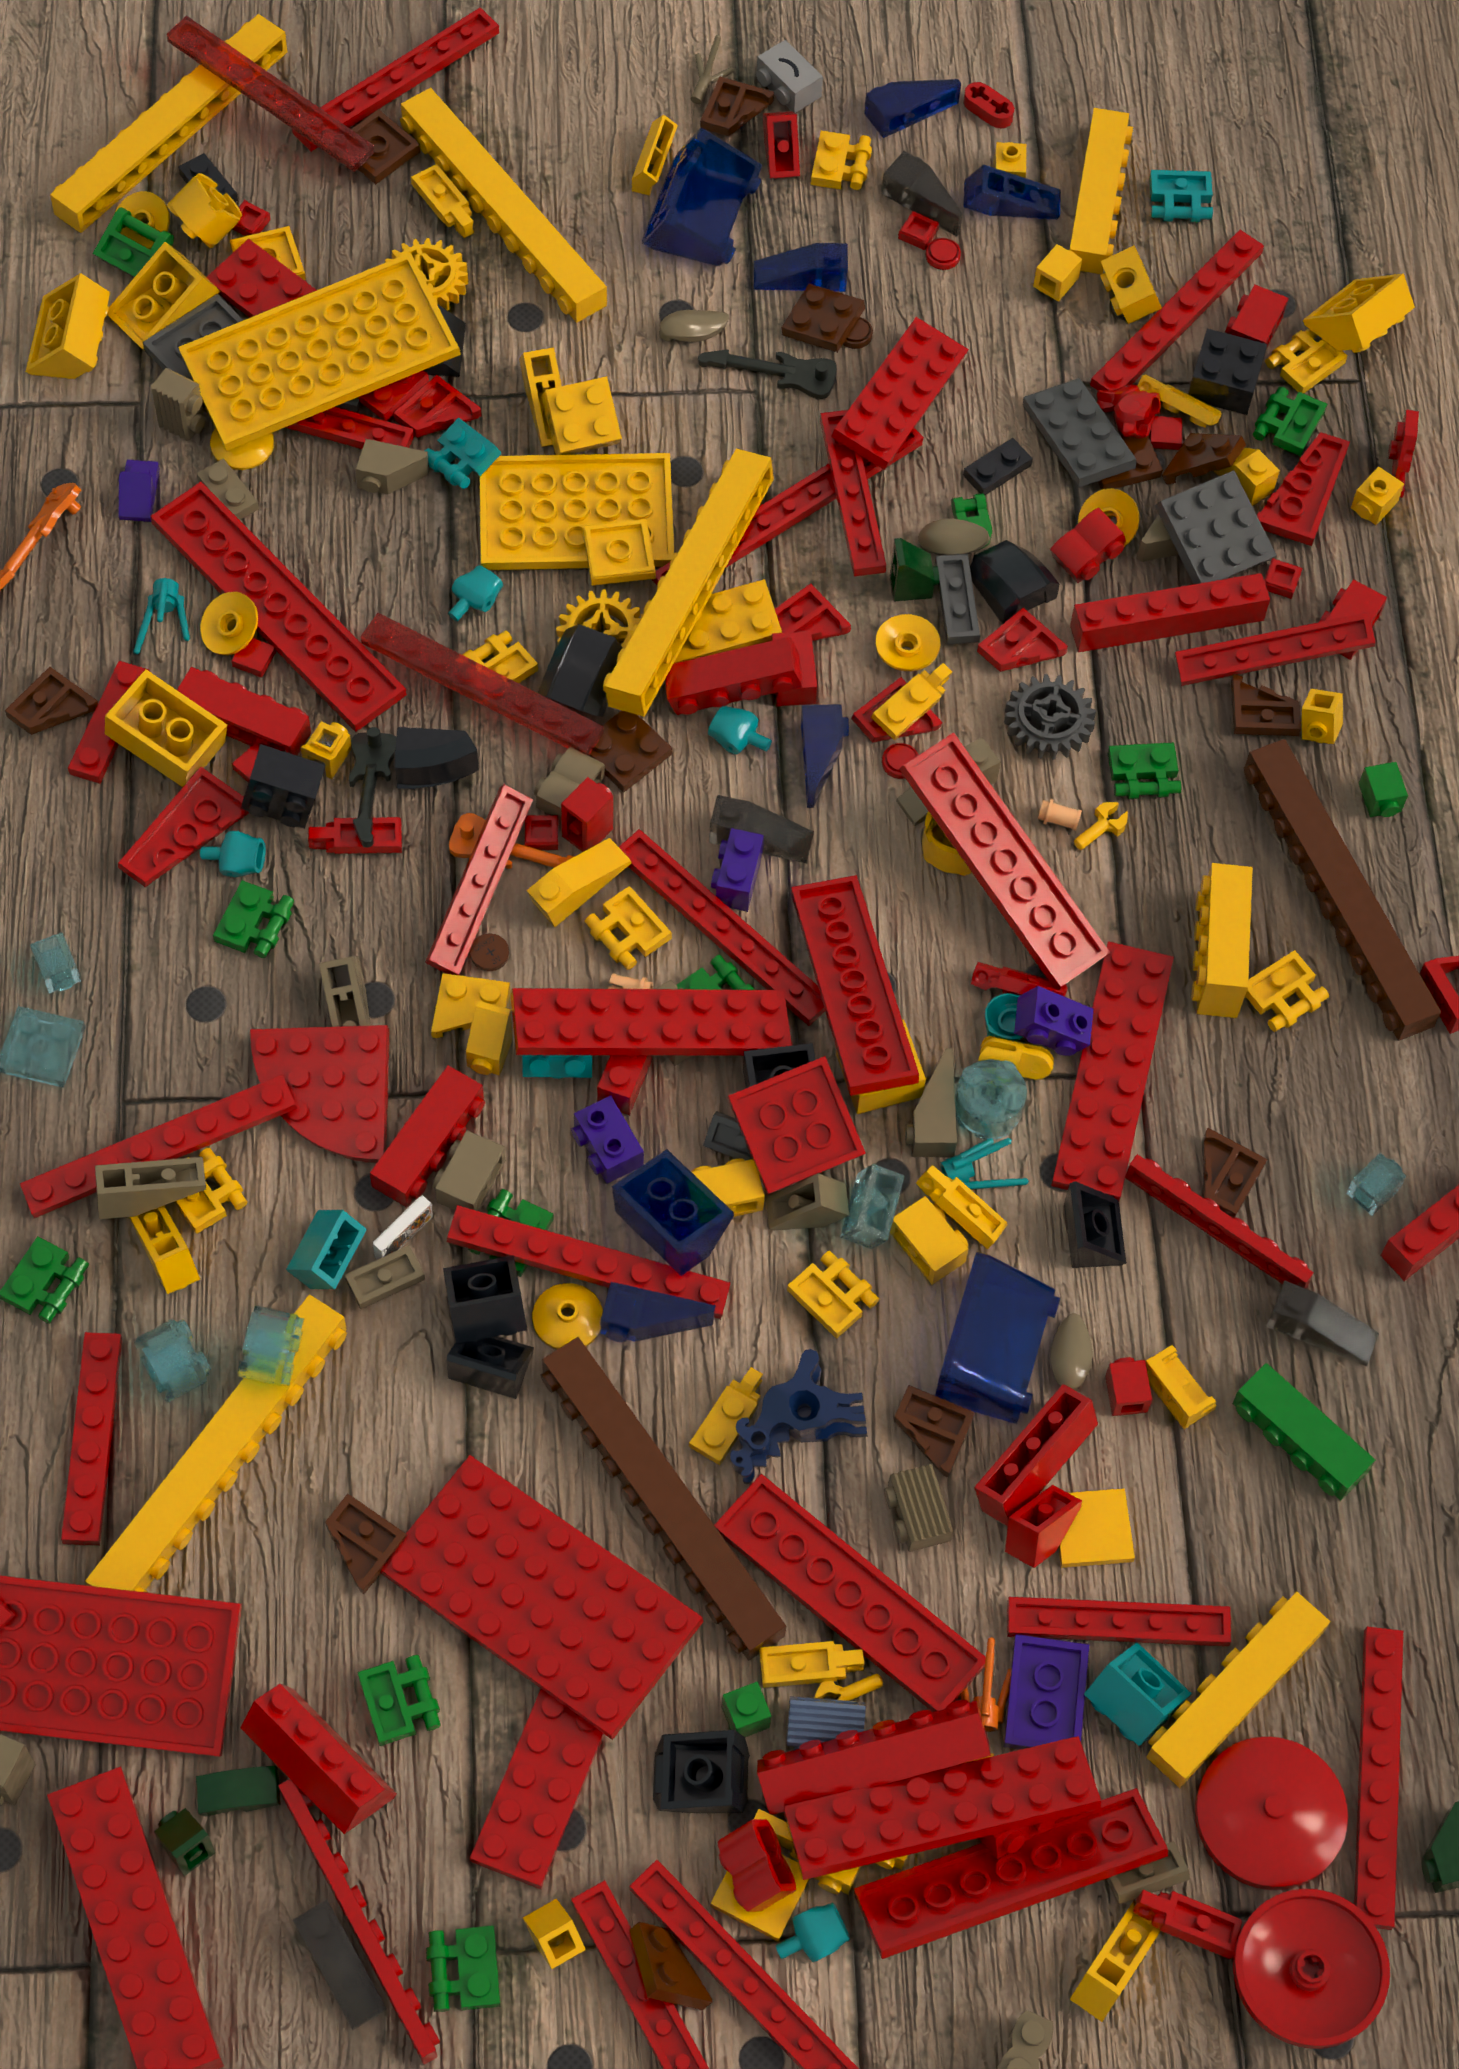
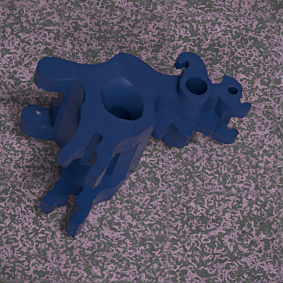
[730,1349,868,1484]

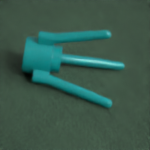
[134,578,190,655]
[940,1138,1029,1189]

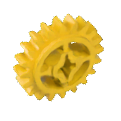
[385,238,468,311]
[556,589,642,648]

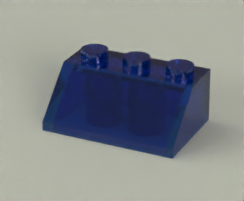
[612,1149,734,1276]

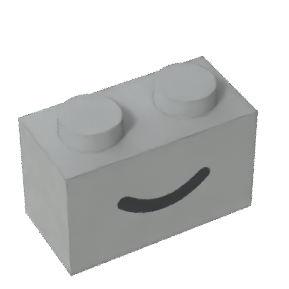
[756,40,823,113]

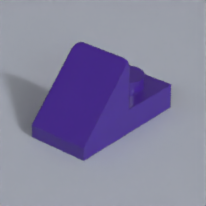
[119,460,160,522]

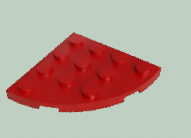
[250,1025,389,1163]

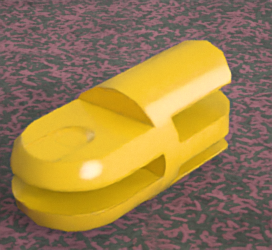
[978,1036,1054,1080]

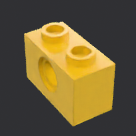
[1100,245,1162,324]

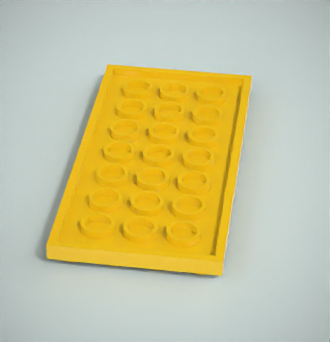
[178,252,461,451]

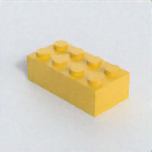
[1191,863,1253,1018]

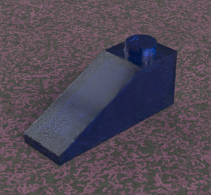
[864,79,961,138]
[963,164,1061,220]
[754,243,848,292]
[800,704,849,808]
[601,1282,716,1342]

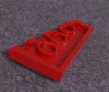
[1257,432,1350,546]
[118,767,249,887]

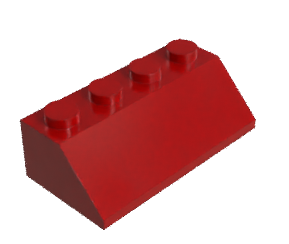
[240,1684,397,1834]

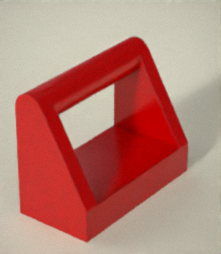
[1419,956,1459,1034]

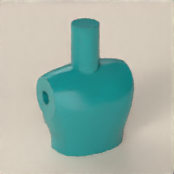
[448,565,503,622]
[708,706,772,754]
[200,831,266,877]
[775,1902,850,1963]

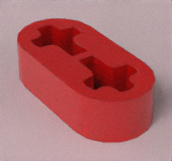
[963,82,1015,129]

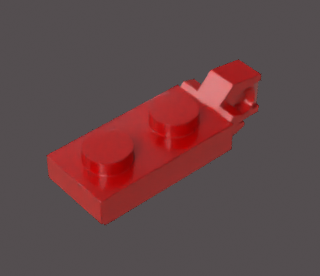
[308,817,402,854]
[971,962,1068,997]
[1133,1889,1243,1959]

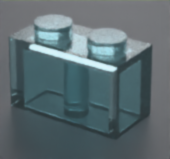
[840,1164,905,1249]

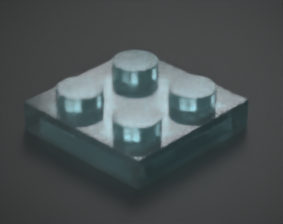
[0,1006,86,1088]

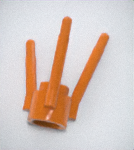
[960,1637,1011,1732]

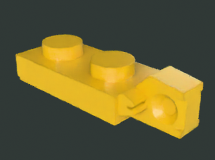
[411,164,474,238]
[1137,374,1222,428]
[871,663,952,740]
[916,1165,1008,1250]
[689,1367,763,1466]
[759,1641,864,1688]

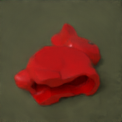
[1097,385,1161,439]

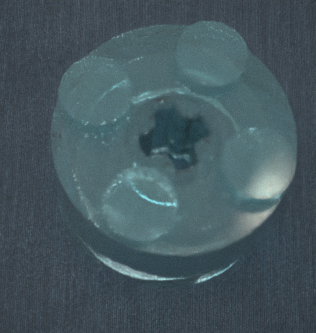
[955,1059,1027,1140]
[238,1305,304,1386]
[133,1318,211,1403]

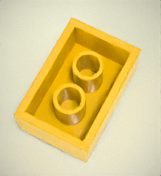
[105,669,227,787]

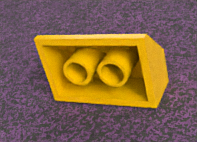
[25,273,110,379]
[1303,273,1415,353]

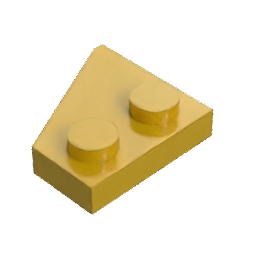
[431,973,510,1038]

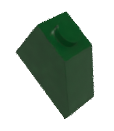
[890,538,939,602]
[1422,1801,1459,1893]
[154,1808,216,1876]

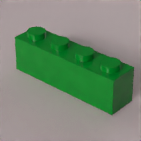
[1232,1363,1376,1501]

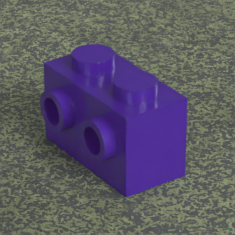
[711,828,764,912]
[1014,986,1093,1056]
[571,1096,644,1184]

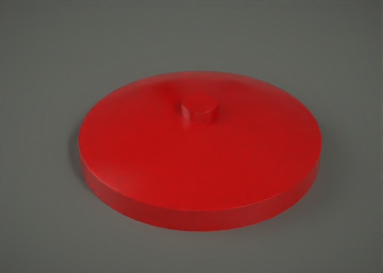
[1195,1737,1348,1890]
[1233,1889,1390,2049]

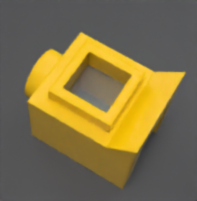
[301,721,352,779]

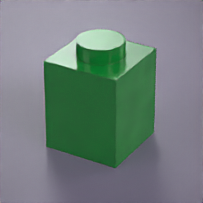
[1359,762,1408,817]
[721,1681,772,1737]

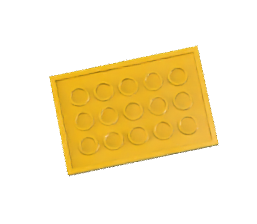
[480,453,674,570]

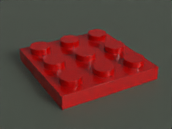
[727,1056,866,1195]

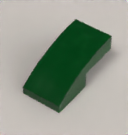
[196,1766,281,1817]

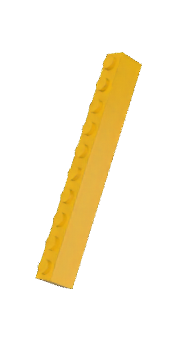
[50,14,288,233]
[400,87,607,323]
[603,448,774,717]
[85,1294,347,1592]

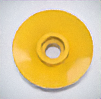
[114,191,170,249]
[210,428,274,470]
[1078,488,1140,547]
[200,592,258,655]
[875,614,940,671]
[532,1283,604,1350]

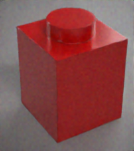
[1105,1357,1152,1416]

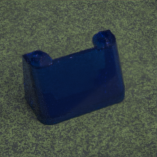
[642,127,762,266]
[935,1251,1060,1424]

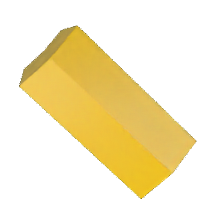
[632,114,678,196]

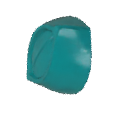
[985,993,1023,1041]

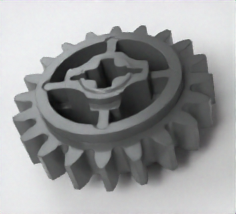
[1004,674,1096,760]

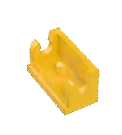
[1145,1345,1217,1429]

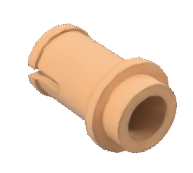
[1038,799,1082,831]
[608,973,653,989]

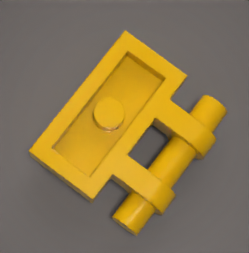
[811,130,872,190]
[1265,328,1348,393]
[453,630,538,704]
[584,886,672,970]
[1245,950,1329,1032]
[174,1147,248,1234]
[787,1250,880,1339]

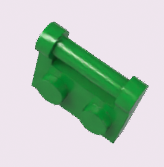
[93,207,174,277]

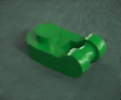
[951,493,992,550]

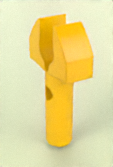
[1074,802,1128,850]
[814,1673,883,1701]

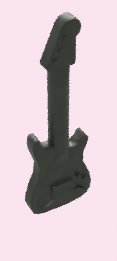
[698,349,837,399]
[349,727,397,848]

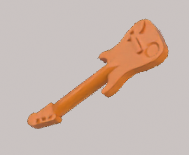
[0,483,81,591]
[449,813,575,869]

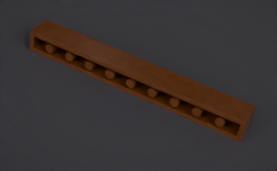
[1244,739,1441,1041]
[540,1337,786,1661]

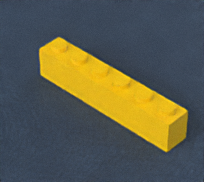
[1069,108,1133,274]
[1146,1591,1331,1788]

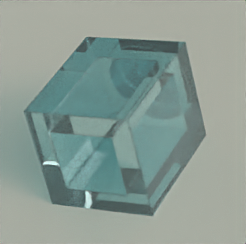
[30,932,81,993]
[1346,1153,1406,1216]

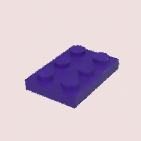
[1003,1634,1090,1750]

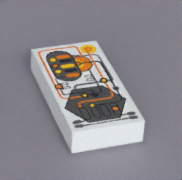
[373,1195,433,1260]

